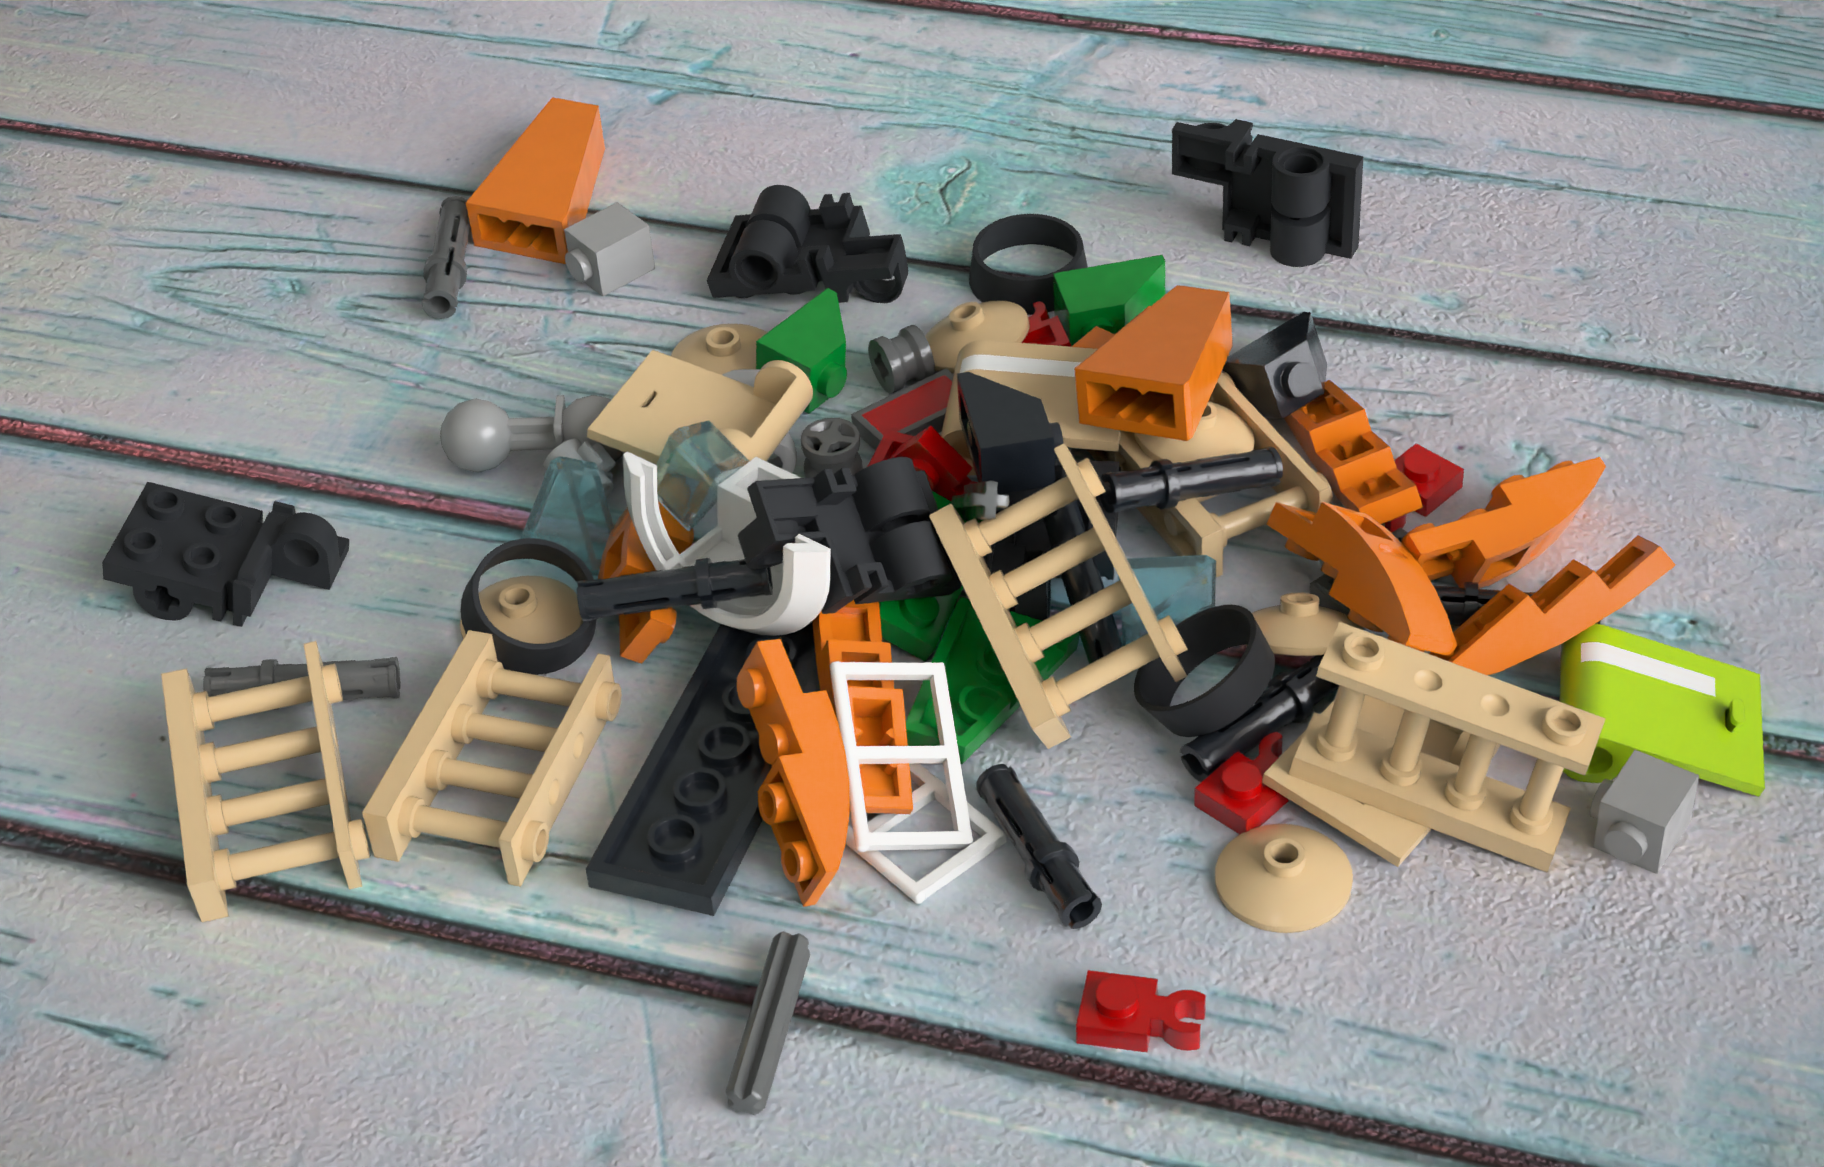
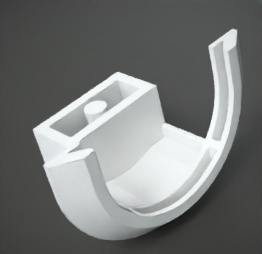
[623,451,831,636]

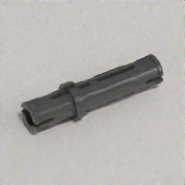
[422,196,470,319]
[203,657,401,710]

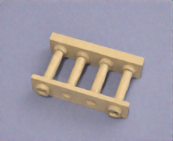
[1086,372,1333,583]
[929,443,1188,749]
[1289,622,1606,872]
[362,630,622,887]
[161,641,370,922]

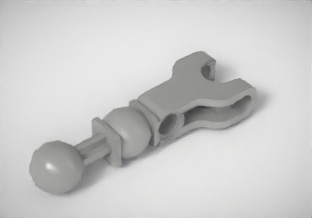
[440,369,797,473]

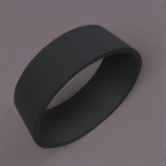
[969,214,1088,315]
[460,538,597,675]
[1134,605,1275,737]

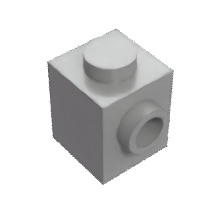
[564,202,655,296]
[1590,750,1699,874]

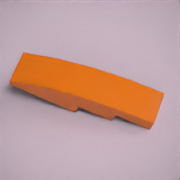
[1284,380,1423,524]
[1429,535,1675,675]
[812,600,913,815]

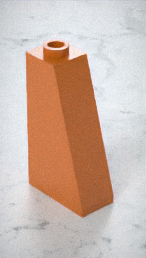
[466,97,605,264]
[1074,285,1233,441]

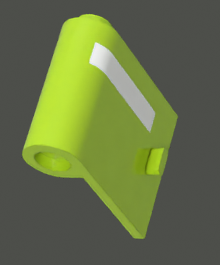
[1559,624,1765,797]

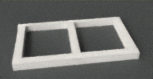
[829,661,973,852]
[846,764,1006,904]

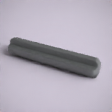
[951,481,1009,521]
[726,931,810,1115]

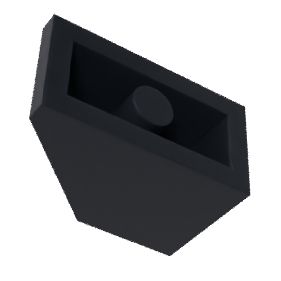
[1222,312,1327,419]
[957,372,1064,494]

